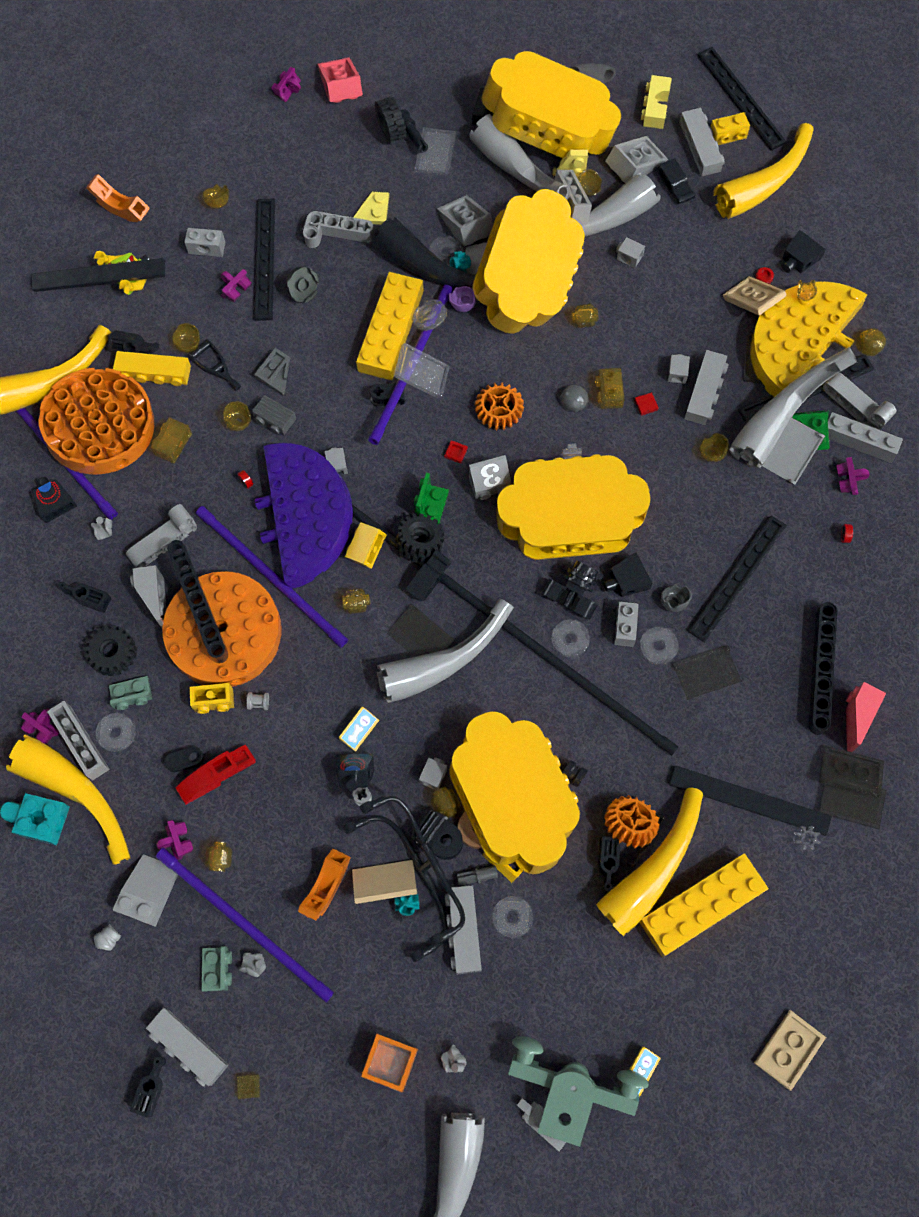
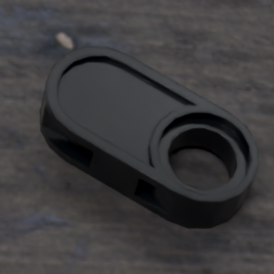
[164,747,204,772]

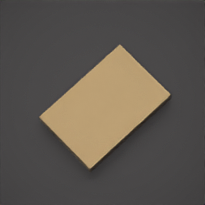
[723,276,786,315]
[352,860,417,904]
[754,1010,826,1091]

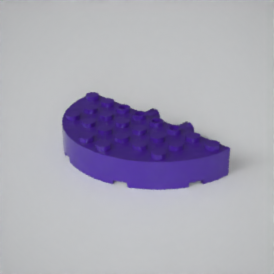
[255,443,353,589]

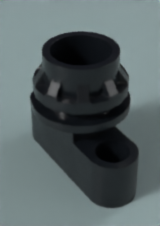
[541,560,598,620]

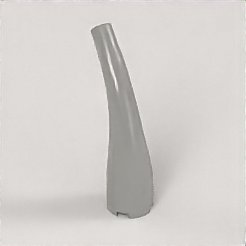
[469,114,571,200]
[581,173,660,236]
[729,347,857,468]
[377,598,514,703]
[434,1113,485,1217]

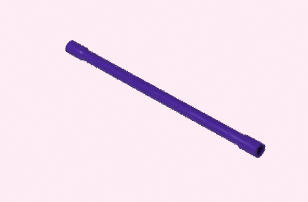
[368,285,453,445]
[16,408,118,520]
[196,506,348,648]
[156,848,334,1003]

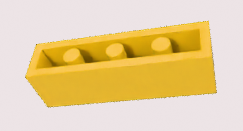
[113,351,191,386]

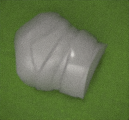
[91,517,113,540]
[94,924,121,951]
[239,953,266,977]
[441,1044,466,1073]

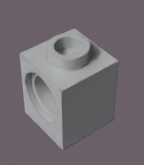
[616,237,645,268]
[668,354,690,384]
[325,448,348,474]
[419,758,447,791]

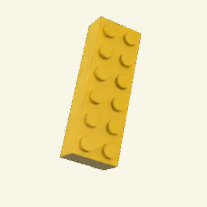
[356,272,424,381]
[640,853,769,958]

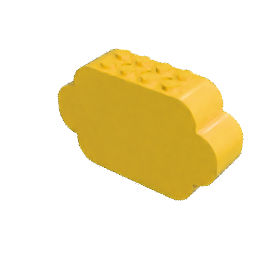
[482,51,621,158]
[473,189,585,333]
[497,454,650,560]
[449,712,580,874]

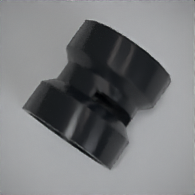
[562,760,588,787]

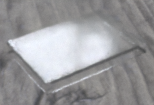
[414,127,456,177]
[394,343,450,398]

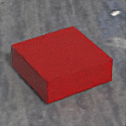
[634,392,659,416]
[444,440,468,464]

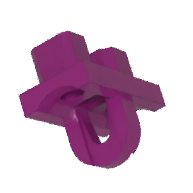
[271,67,301,102]
[220,269,252,302]
[837,457,870,495]
[21,709,60,744]
[156,820,193,860]

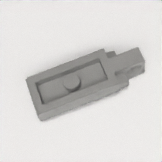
[517,1098,566,1151]

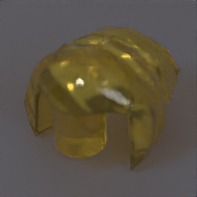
[797,280,817,301]

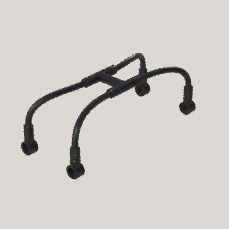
[343,796,466,962]

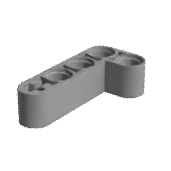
[303,211,374,248]
[823,373,897,430]
[126,504,197,568]

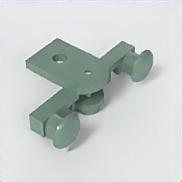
[508,1036,649,1147]

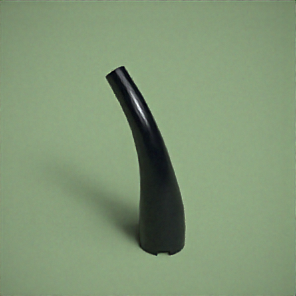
[372,217,476,289]

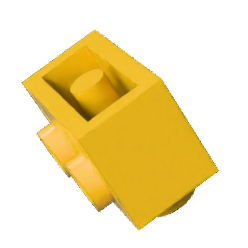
[711,112,750,145]
[345,522,387,569]
[190,683,234,714]

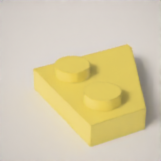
[553,150,588,178]
[353,192,389,225]

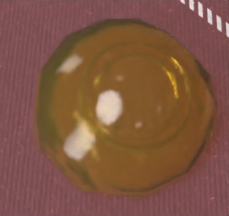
[577,169,602,196]
[203,184,229,209]
[172,323,200,353]
[856,328,886,356]
[223,401,251,431]
[700,433,729,462]

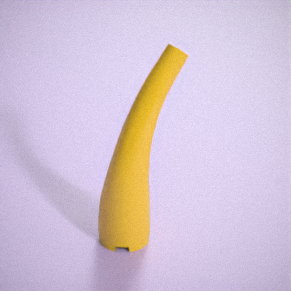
[714,123,814,219]
[0,325,111,415]
[6,735,130,865]
[596,788,703,936]

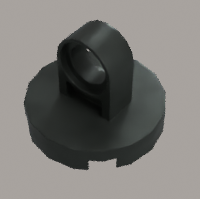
[286,266,319,303]

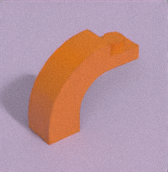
[86,174,150,222]
[298,849,351,921]

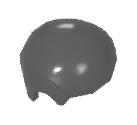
[559,385,589,412]
[661,584,692,612]

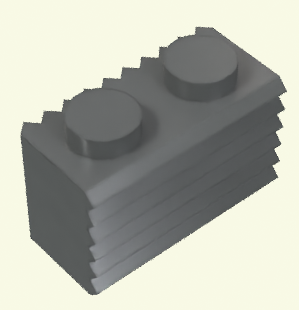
[252,395,296,435]

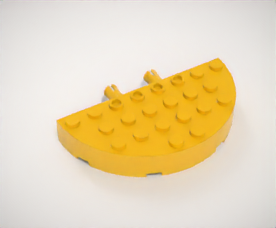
[750,282,868,397]

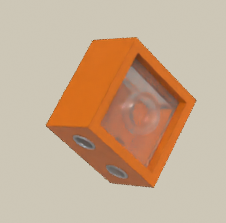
[361,1034,418,1092]

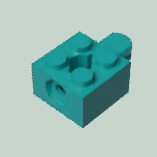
[0,793,70,846]

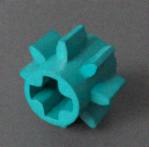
[449,251,471,272]
[394,894,419,916]

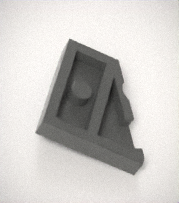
[254,347,290,395]

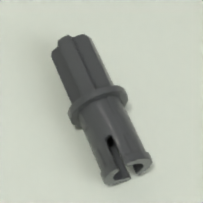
[457,865,498,886]

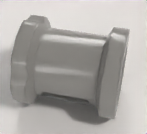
[247,692,269,710]
[352,787,372,806]

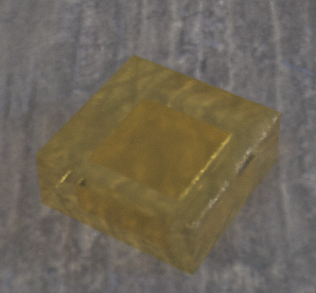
[237,1075,260,1099]

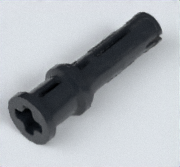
[400,109,428,153]

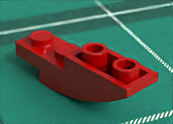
[176,744,256,805]

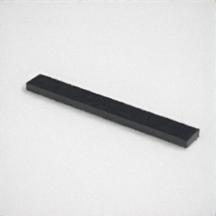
[698,47,786,151]
[255,198,275,321]
[32,258,165,292]
[738,354,875,423]
[689,516,787,643]
[670,766,832,836]

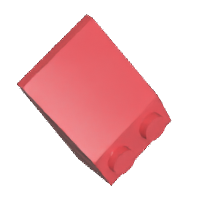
[318,58,363,103]
[846,682,886,753]

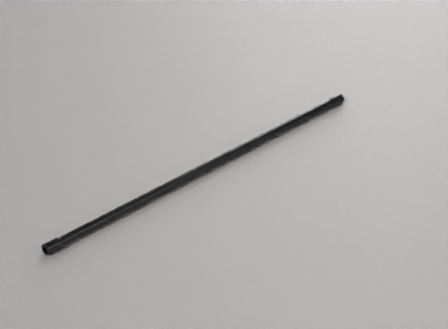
[352,504,679,756]

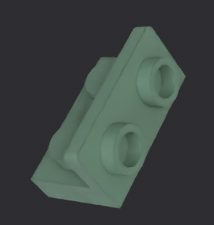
[109,676,152,710]
[202,946,232,992]

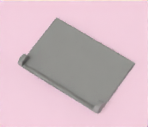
[762,418,825,484]

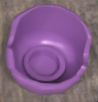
[449,286,477,312]

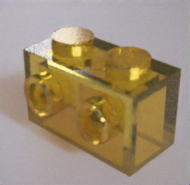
[595,368,624,409]
[151,417,192,464]

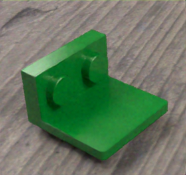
[792,410,830,450]
[414,473,449,525]

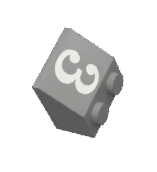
[469,455,511,500]

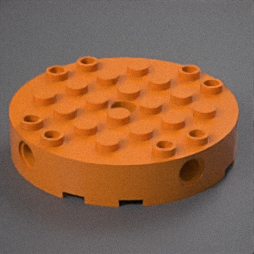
[38,368,154,475]
[162,572,282,687]

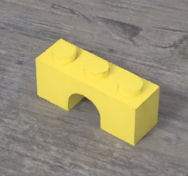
[641,75,672,129]

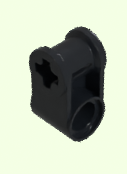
[370,383,405,407]

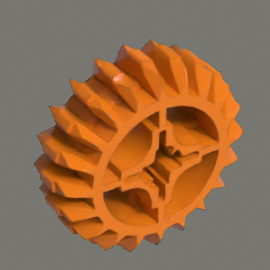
[475,382,524,431]
[604,795,660,848]

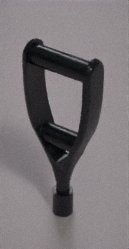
[188,339,241,391]

